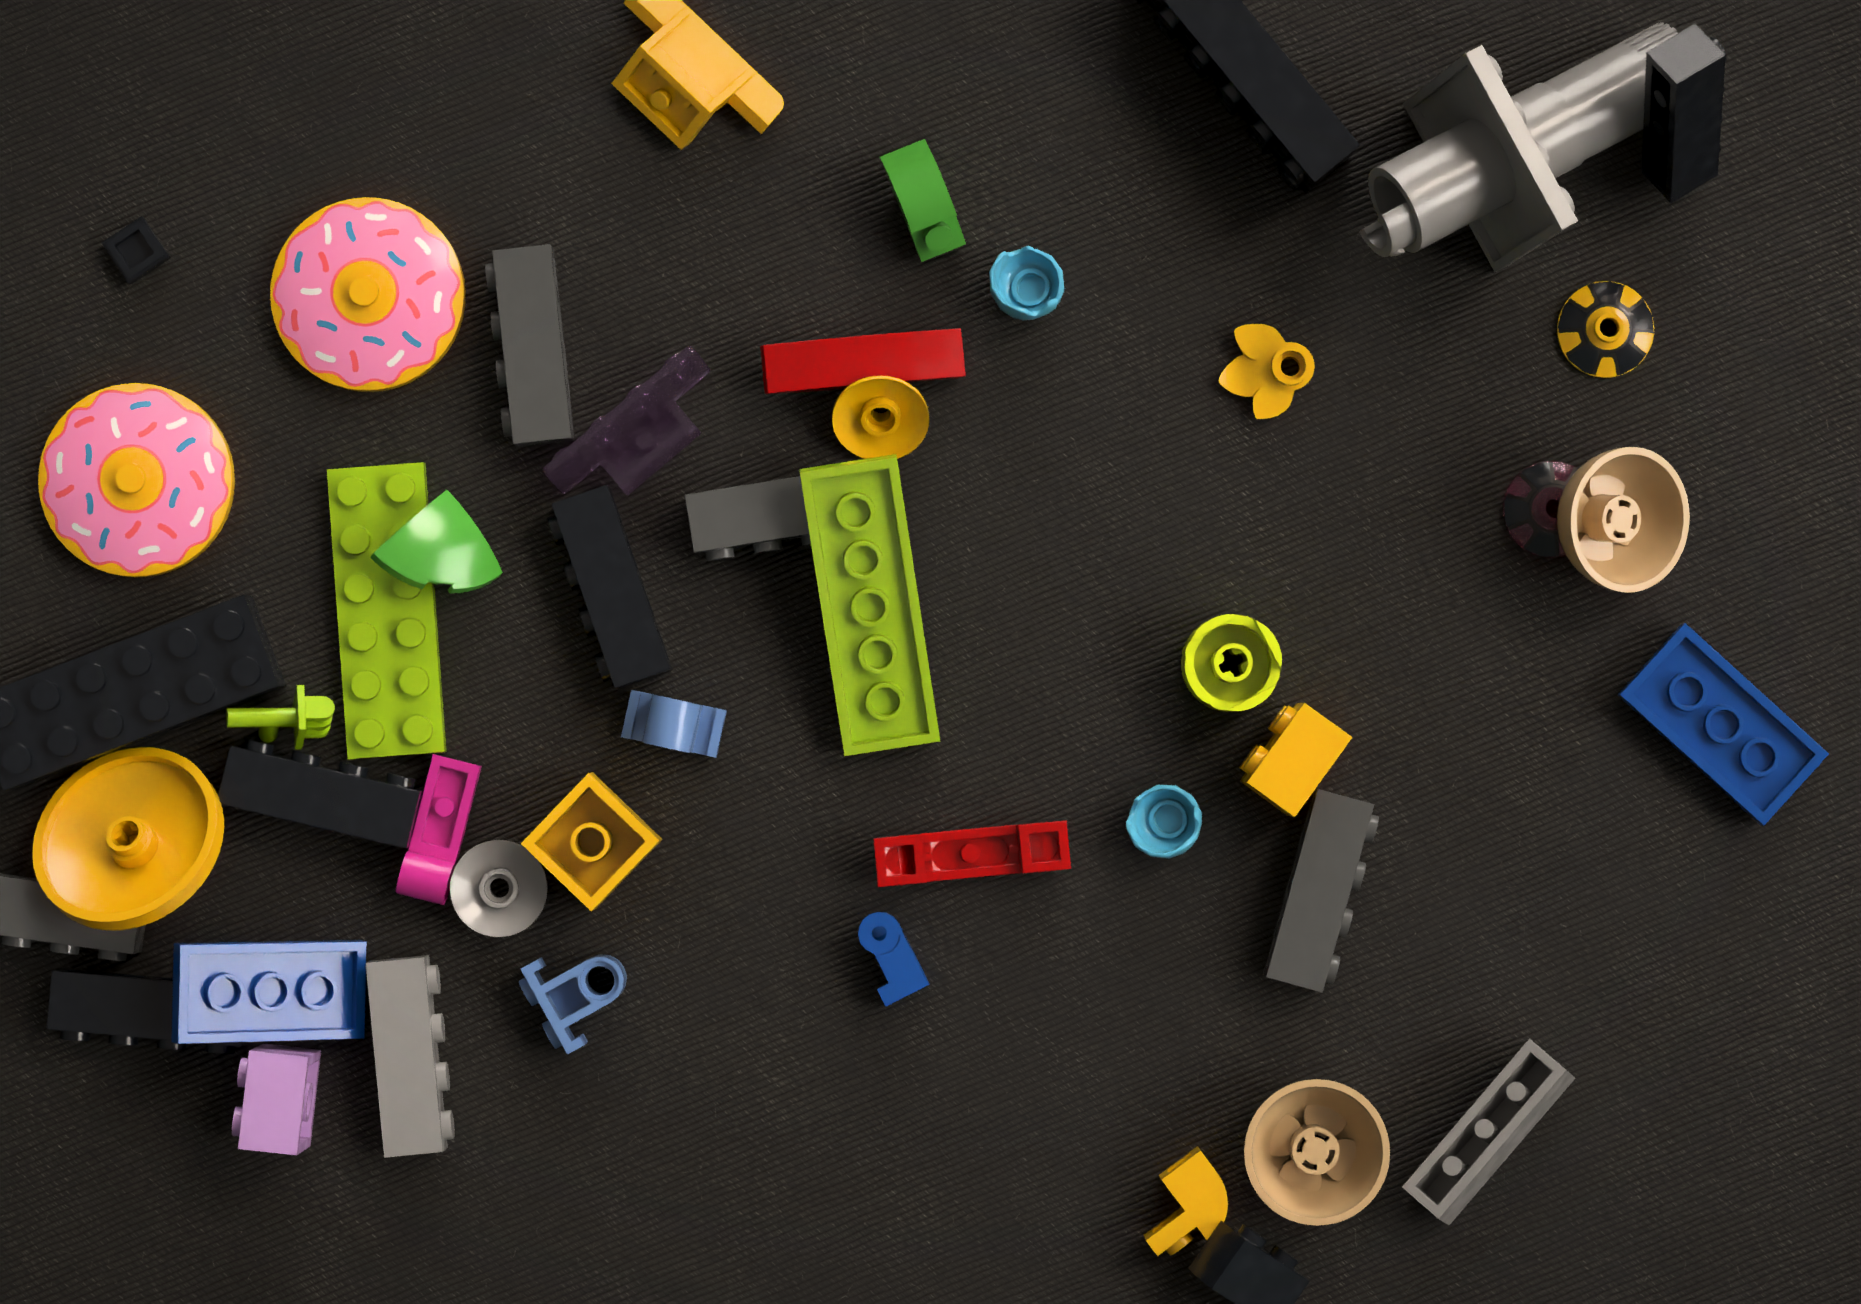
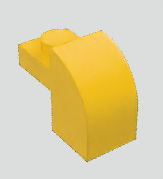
[1144,1146,1228,1256]

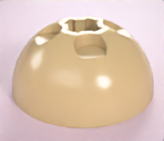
[1557,447,1690,593]
[1244,1079,1390,1226]

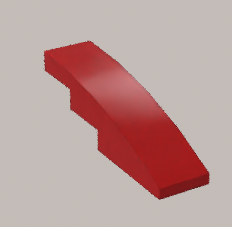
[760,328,966,394]

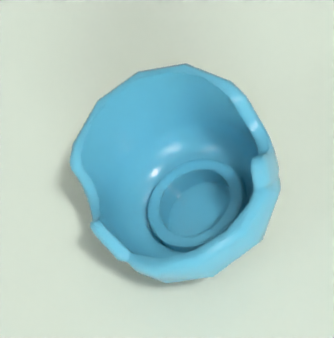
[989,246,1064,320]
[1126,785,1202,859]

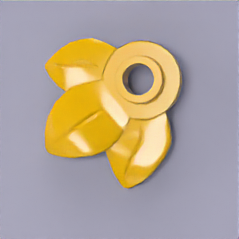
[1218,324,1315,419]

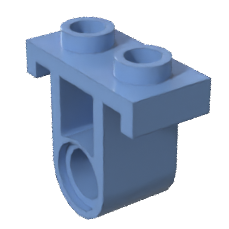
[621,690,727,758]
[519,954,627,1054]

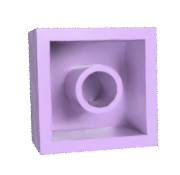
[232,1044,321,1156]

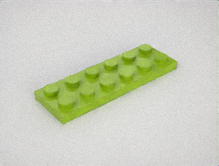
[799,454,940,756]
[327,462,446,759]

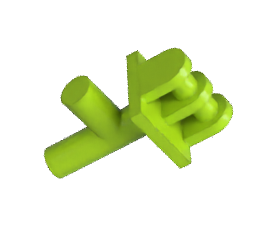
[226,685,335,750]

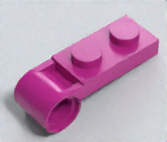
[396,754,482,905]

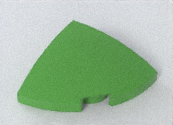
[370,490,503,593]

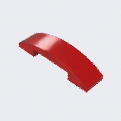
[873,820,1071,887]

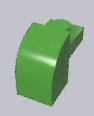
[880,139,966,262]

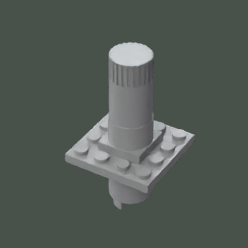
[1359,22,1678,272]

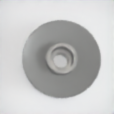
[450,840,548,937]

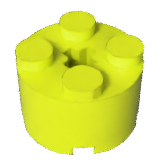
[1181,614,1282,712]

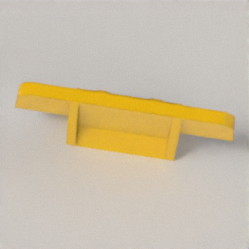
[611,0,784,150]

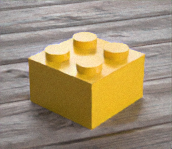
[1239,703,1352,817]
[521,772,663,911]

